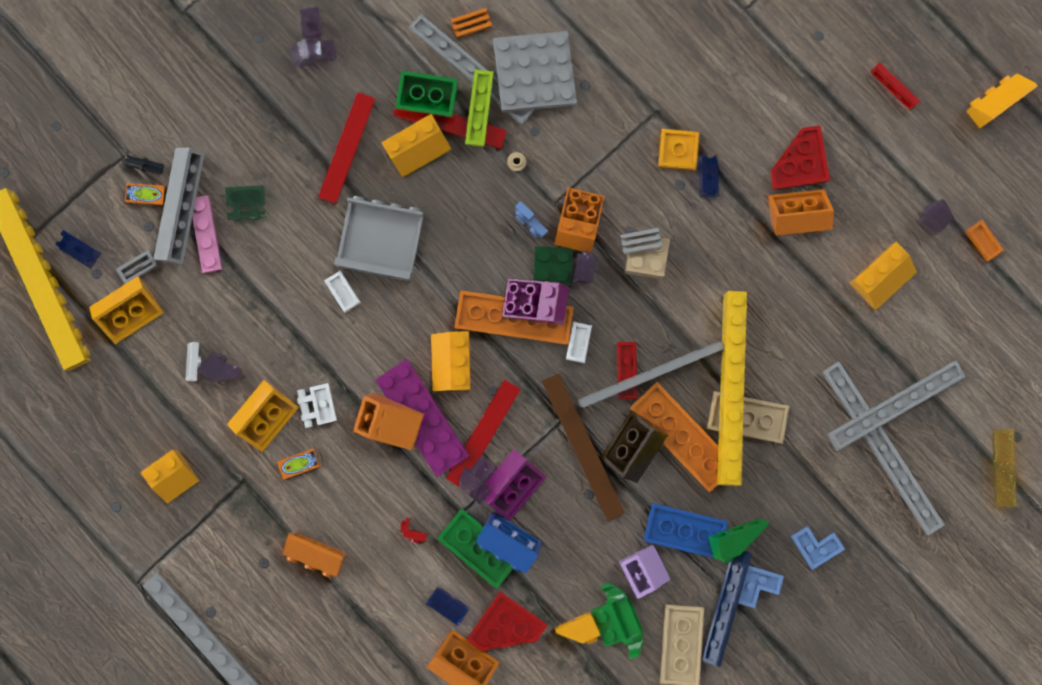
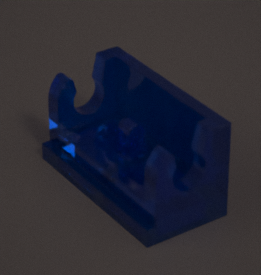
[699,155,719,197]
[55,230,101,269]
[426,586,470,626]

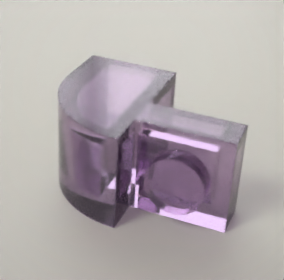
[290,37,337,66]
[459,456,497,505]

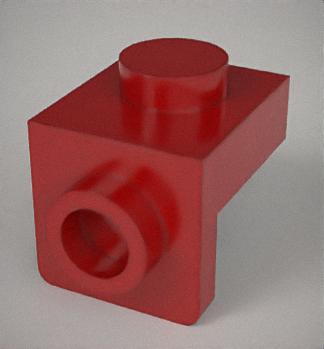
[400,517,428,544]

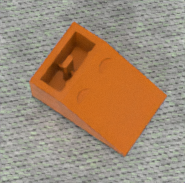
[554,187,605,253]
[353,392,424,450]

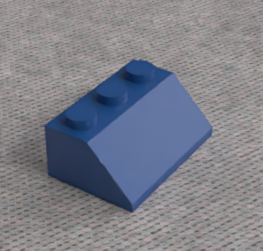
[476,511,541,574]

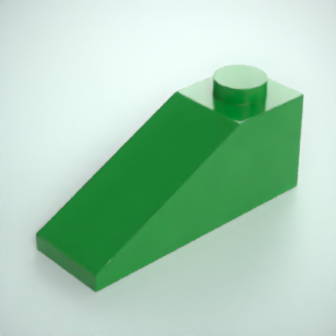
[708,518,769,563]

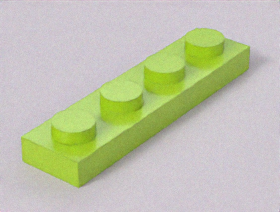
[465,69,494,147]

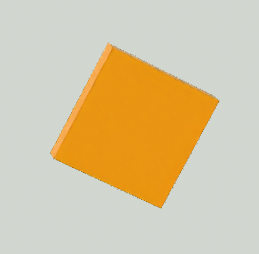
[658,129,699,171]

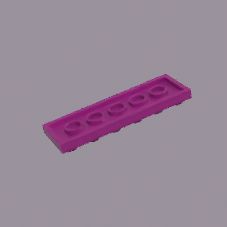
[375,359,470,477]

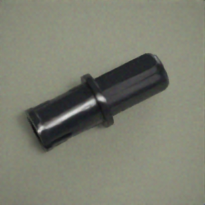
[125,155,164,175]

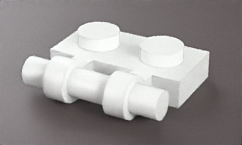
[297,383,337,428]

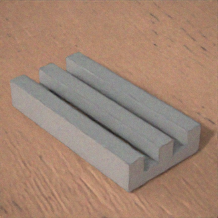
[621,228,662,255]
[116,250,160,284]

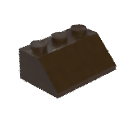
[601,410,668,483]

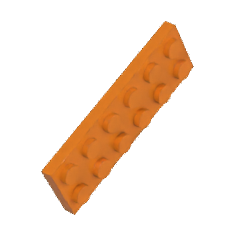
[455,290,574,345]
[629,382,718,493]

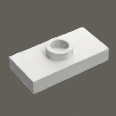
[324,271,361,313]
[566,322,592,363]
[185,342,201,382]

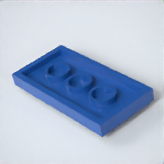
[643,503,728,558]

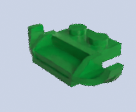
[591,583,644,659]

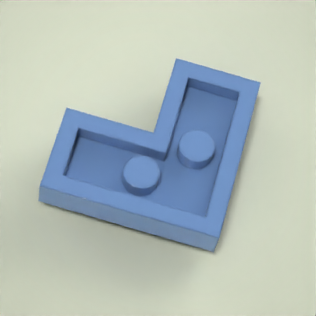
[515,201,548,239]
[790,526,845,570]
[739,566,784,608]

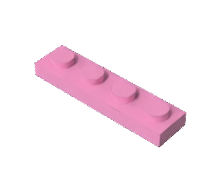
[192,195,223,274]

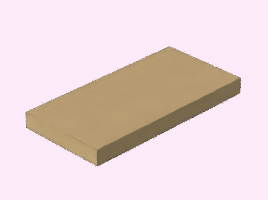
[706,391,790,444]
[660,604,704,685]

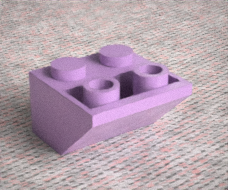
[618,544,671,599]

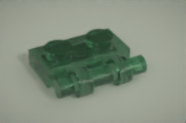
[225,185,266,222]

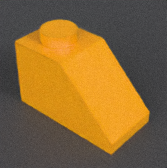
[554,612,600,644]

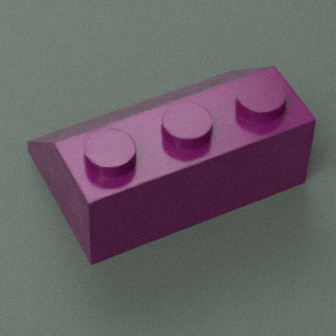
[476,449,546,521]

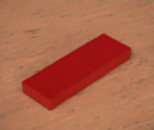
[870,62,920,111]
[617,342,638,400]

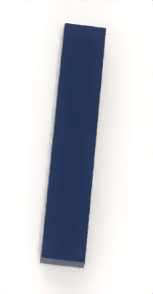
[701,551,752,667]

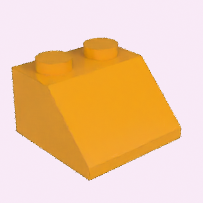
[140,449,200,504]

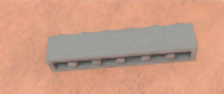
[153,148,205,265]

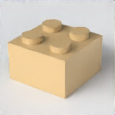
[624,236,670,280]

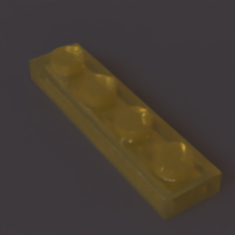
[992,429,1017,507]

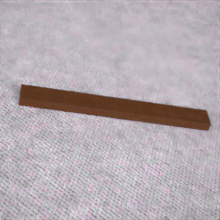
[541,373,625,521]

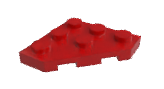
[770,125,830,190]
[466,591,548,651]

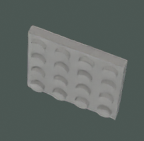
[493,31,577,112]

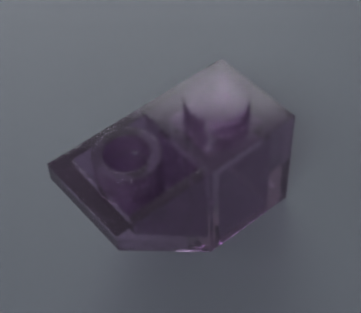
[300,7,324,40]
[919,199,954,234]
[573,252,597,285]
[197,352,245,383]

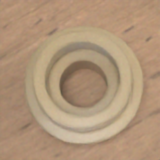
[507,152,526,172]

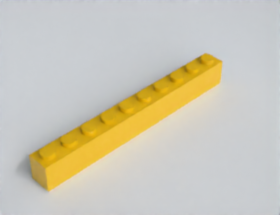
[0,188,91,371]
[717,291,747,486]

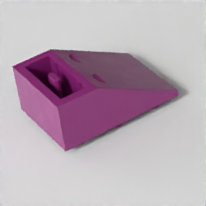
[502,279,569,325]

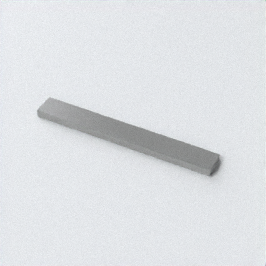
[409,14,535,125]
[578,342,724,407]
[827,360,966,451]

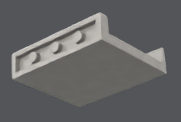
[334,196,424,282]

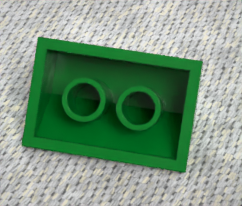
[395,70,459,117]

